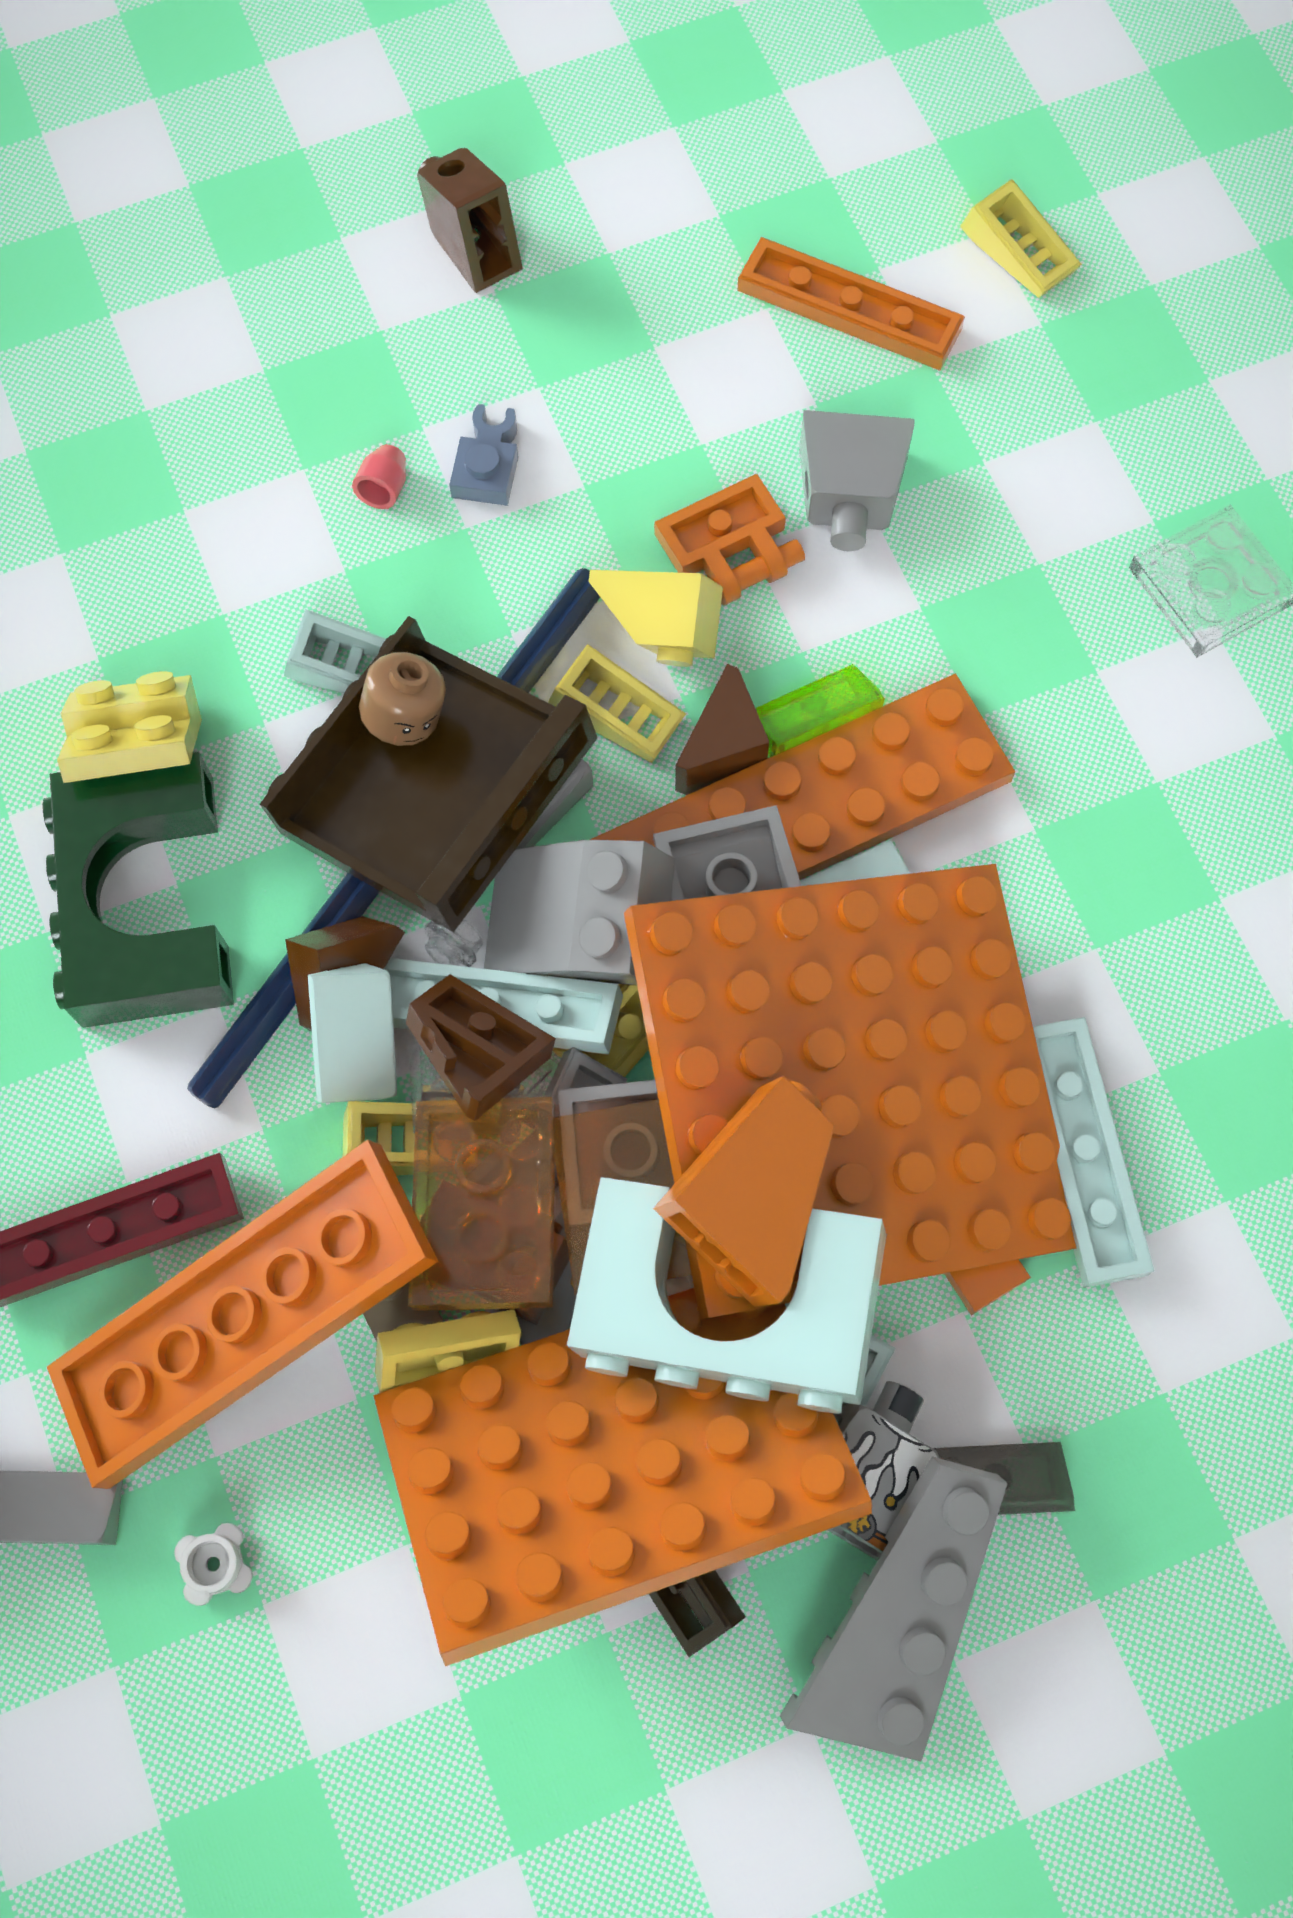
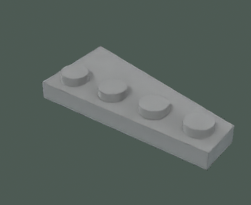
[780,1456,1007,1762]

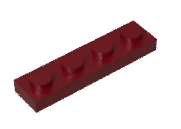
[0,1152,244,1307]

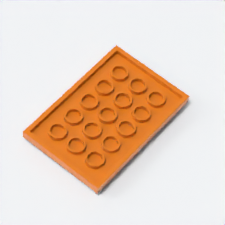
[373,1288,872,1667]

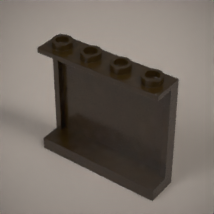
[259,616,598,933]

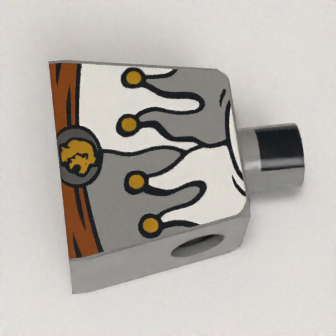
[828,1381,940,1561]

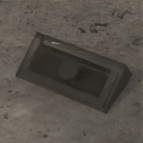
[933,1442,1076,1517]

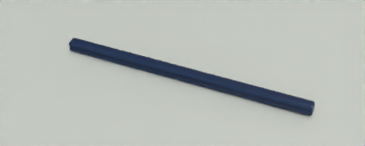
[187,568,600,1109]

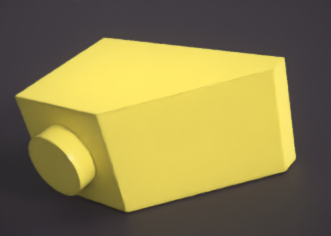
[589,570,723,667]

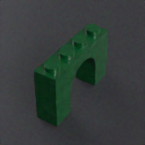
[42,752,234,1028]

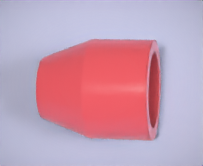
[352,444,406,509]

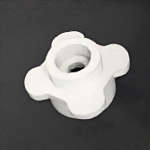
[174,1523,253,1606]

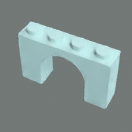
[567,1177,886,1414]

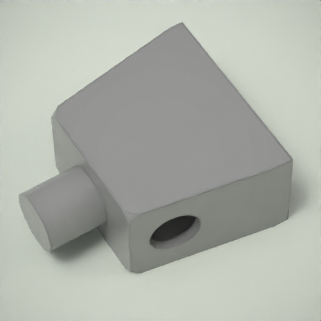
[799,410,915,551]

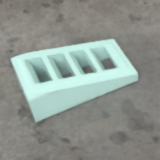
[284,609,386,693]

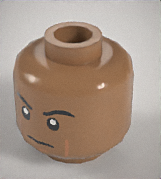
[359,652,446,746]

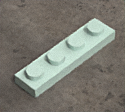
[384,958,623,1054]
[1033,1017,1154,1288]

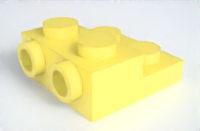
[57,671,202,783]

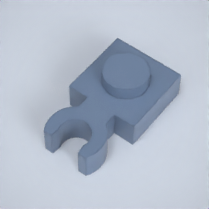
[449,404,518,506]

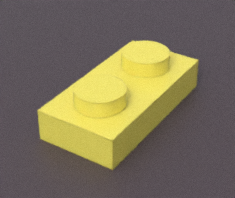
[375,1309,521,1393]

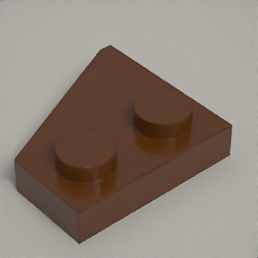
[406,974,556,1121]

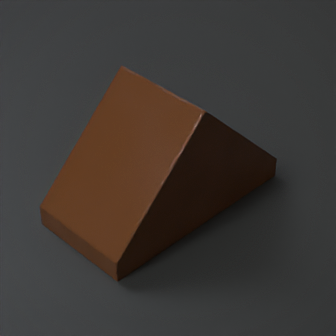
[675,664,770,795]
[285,916,405,1032]

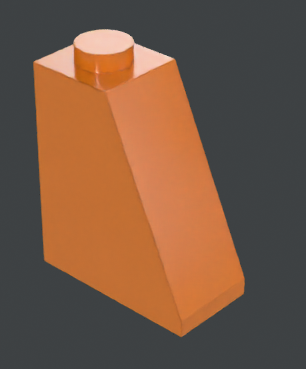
[653,1075,835,1307]

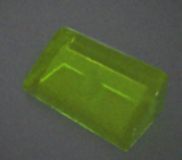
[755,664,885,757]

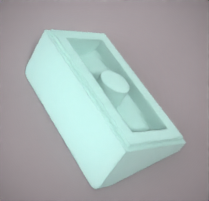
[308,963,397,1103]

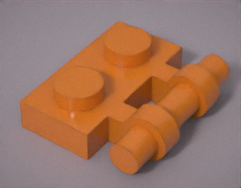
[654,473,805,605]

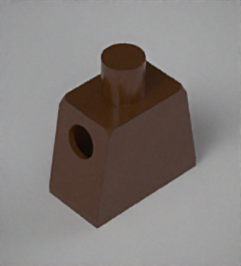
[417,148,523,293]

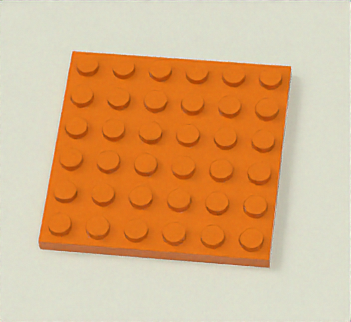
[624,864,1077,1320]

